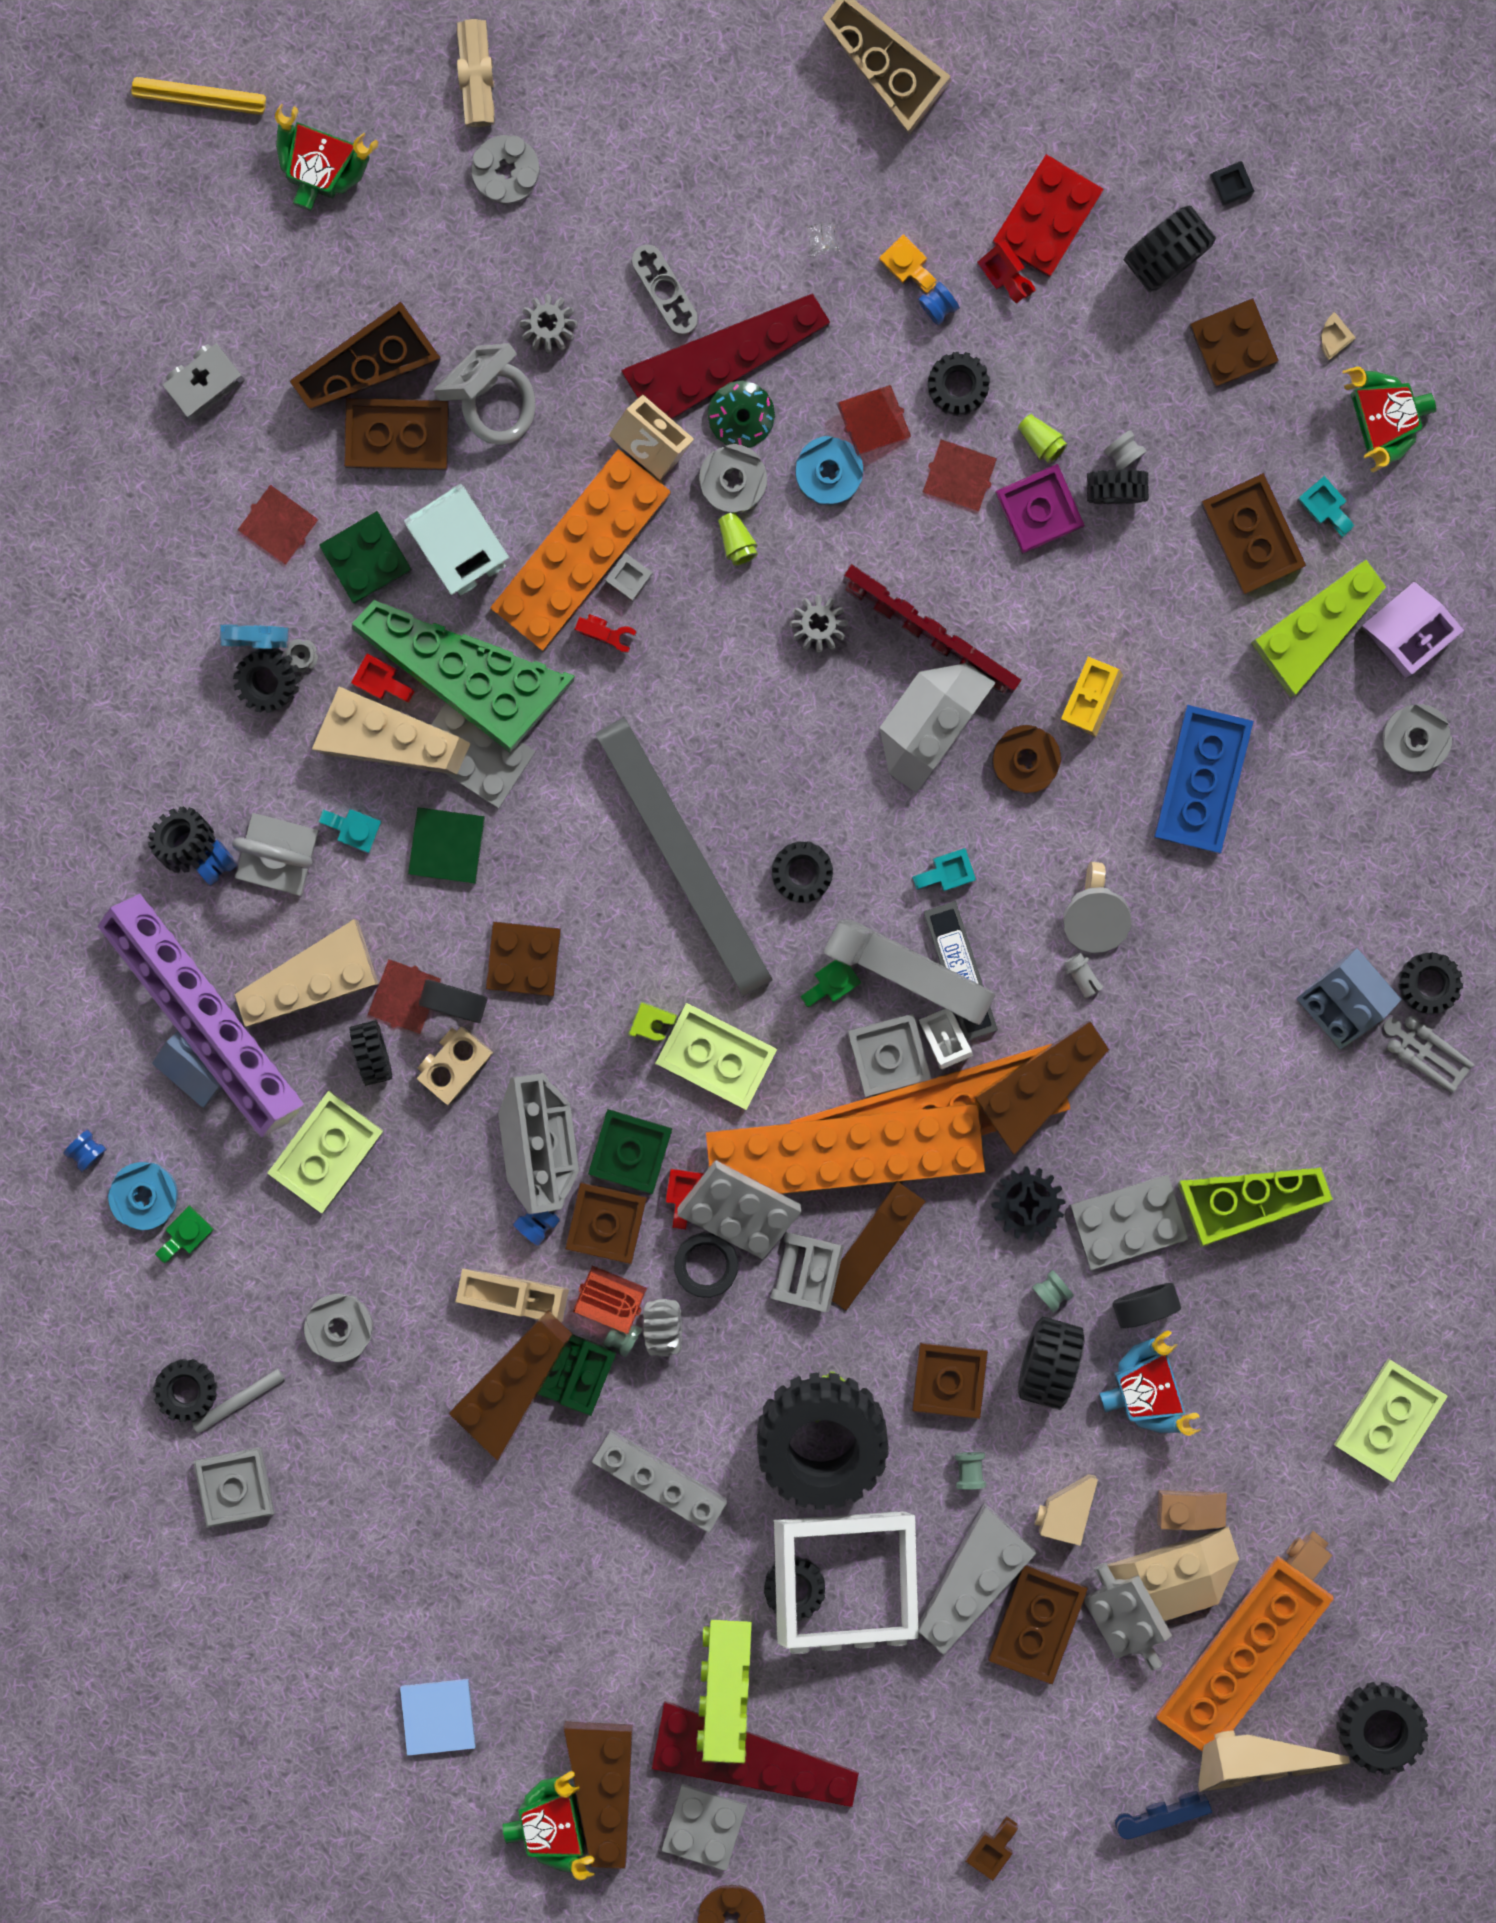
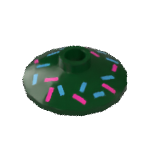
[707,381,775,448]

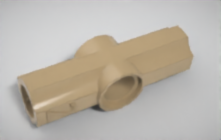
[457,19,495,127]

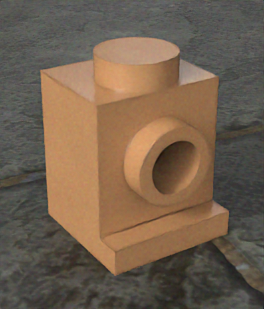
[1280,1531,1333,1581]

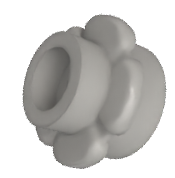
[284,639,318,672]

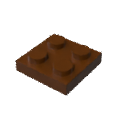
[1189,298,1279,388]
[486,922,561,996]
[565,1182,647,1264]
[912,1342,988,1419]

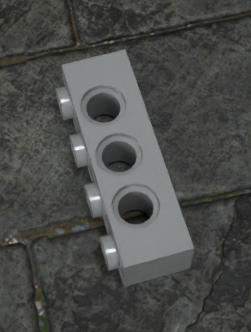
[592,1429,727,1533]

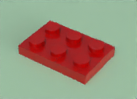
[992,154,1104,277]

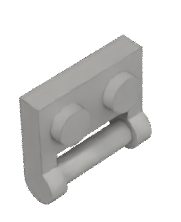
[770,1232,844,1312]

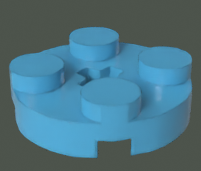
[795,436,863,505]
[220,624,289,648]
[108,1162,178,1230]

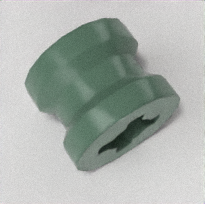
[1032,1270,1074,1313]
[602,1315,643,1358]

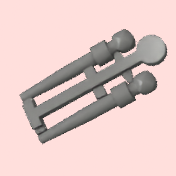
[1383,1016,1474,1093]

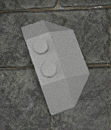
[880,663,996,793]
[498,1073,579,1214]

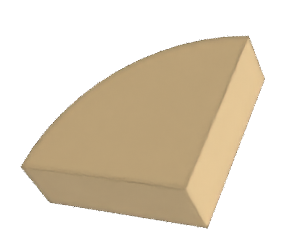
[1321,312,1356,361]

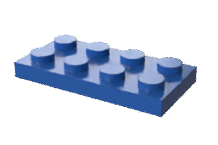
[1154,705,1254,854]

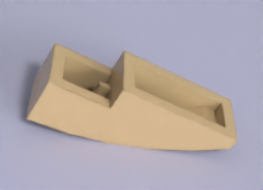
[456,1269,569,1322]

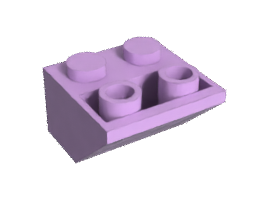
[1362,582,1464,678]

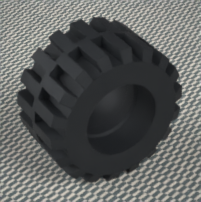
[1123,205,1216,292]
[1018,1316,1084,1410]
[1337,1682,1428,1775]

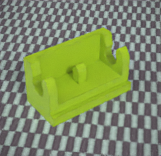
[629,1002,678,1041]

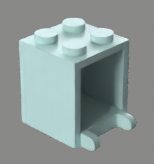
[404,483,509,595]

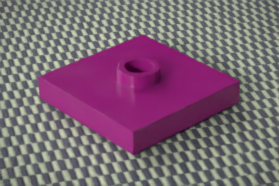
[995,464,1085,554]

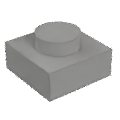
[605,553,653,601]

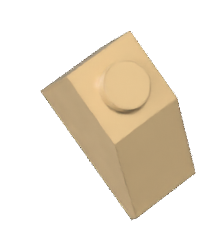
[1035,1474,1098,1546]

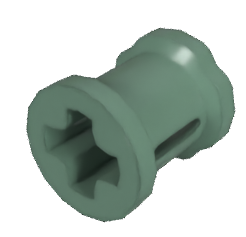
[955,1452,986,1490]

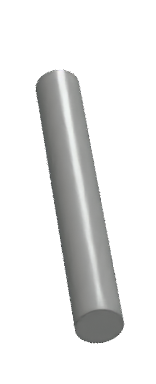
[192,1368,285,1434]

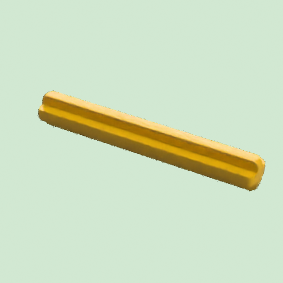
[131,77,266,115]

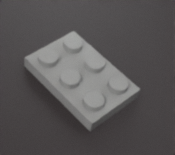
[431,703,536,808]
[677,1160,801,1259]
[1070,1174,1188,1270]

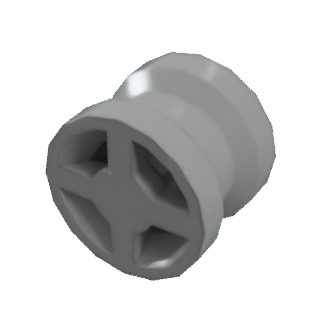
[1104,430,1147,470]

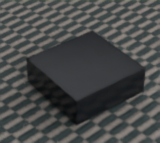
[1210,161,1255,206]

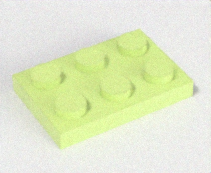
[655,1003,777,1110]
[268,1091,384,1213]
[1334,1359,1448,1483]

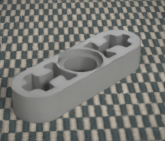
[632,245,698,336]

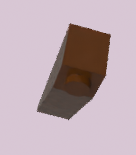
[832,1181,926,1311]

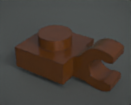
[965,1816,1018,1881]

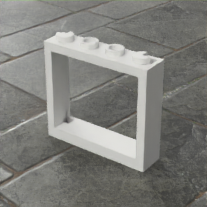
[774,1512,919,1653]

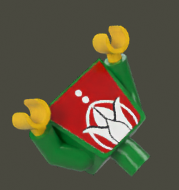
[275,104,378,211]
[1342,366,1436,473]
[502,1771,594,1880]

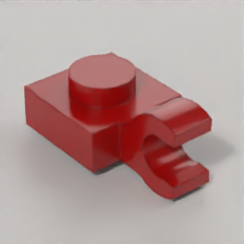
[977,240,1036,304]
[574,614,637,653]
[351,653,415,703]
[666,1169,704,1230]

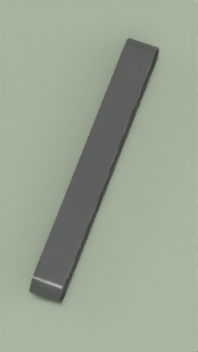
[595,717,773,997]

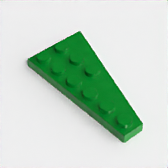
[352,600,575,753]

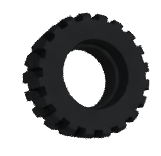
[757,1372,889,1510]

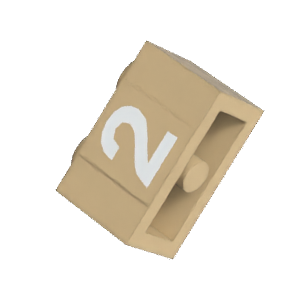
[608,395,694,480]

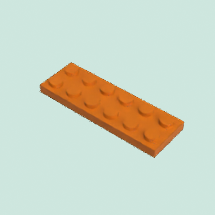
[490,449,672,651]
[1156,1556,1333,1752]

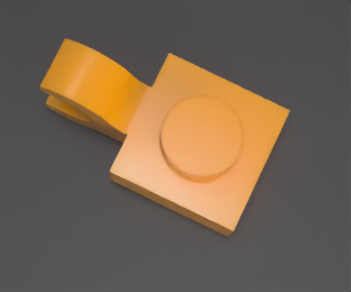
[879,234,937,294]

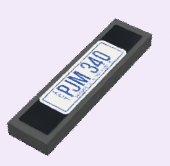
[923,901,998,1041]

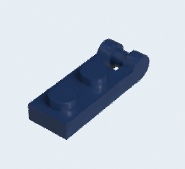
[1115,1791,1212,1840]

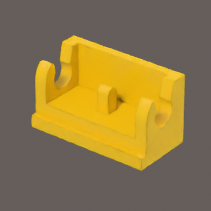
[1061,656,1123,737]

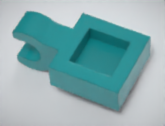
[1297,475,1355,537]
[318,809,382,853]
[912,848,976,891]

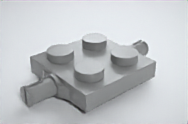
[1084,1562,1172,1671]

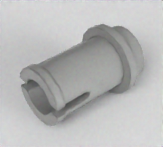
[1064,953,1103,998]

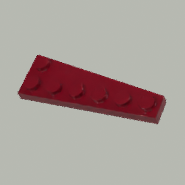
[621,293,830,419]
[842,564,1022,694]
[652,1701,859,1807]

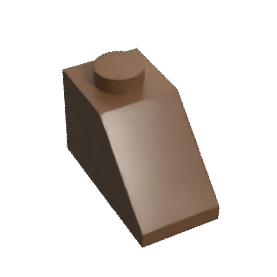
[1157,1490,1227,1530]

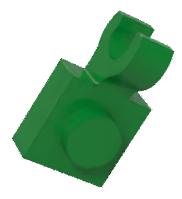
[800,959,861,1008]
[155,1205,214,1264]

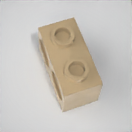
[417,1026,494,1105]

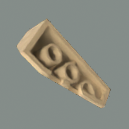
[1198,1731,1350,1792]

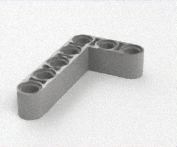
[823,919,996,1025]

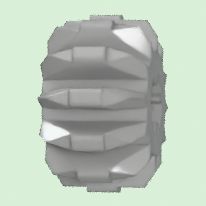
[519,294,577,354]
[790,595,848,653]
[643,1299,683,1357]

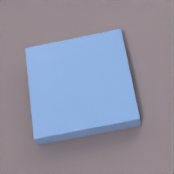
[400,1679,476,1756]

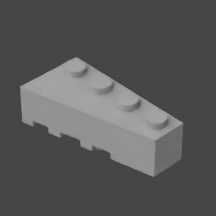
[918,1502,1036,1655]

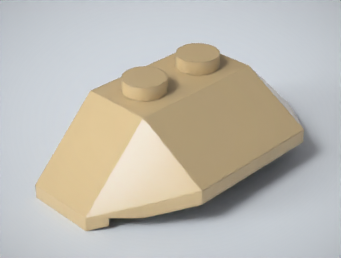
[1107,1527,1239,1621]

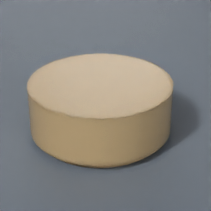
[1085,862,1106,890]

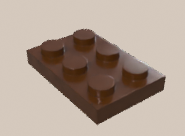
[344,398,449,471]
[1201,473,1307,595]
[988,1564,1088,1685]

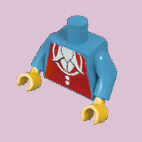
[1099,1330,1201,1436]

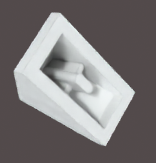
[919,1008,973,1069]

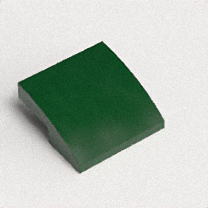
[539,1334,616,1416]

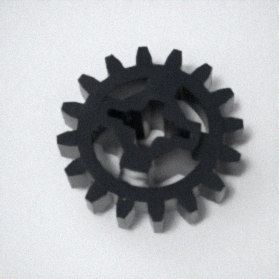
[991,1166,1066,1241]

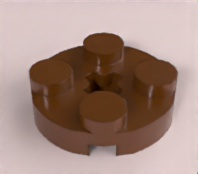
[992,725,1061,794]
[697,1884,766,1923]

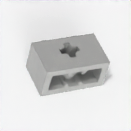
[163,343,245,421]

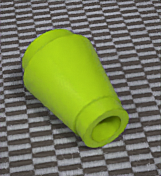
[1017,414,1068,464]
[718,512,758,566]

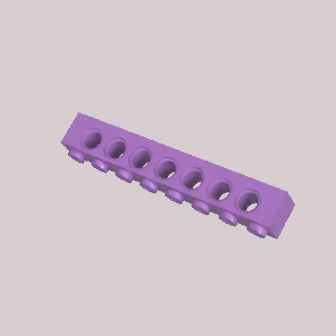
[98,894,304,1138]

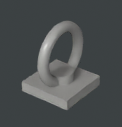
[432,343,536,445]
[232,813,319,896]

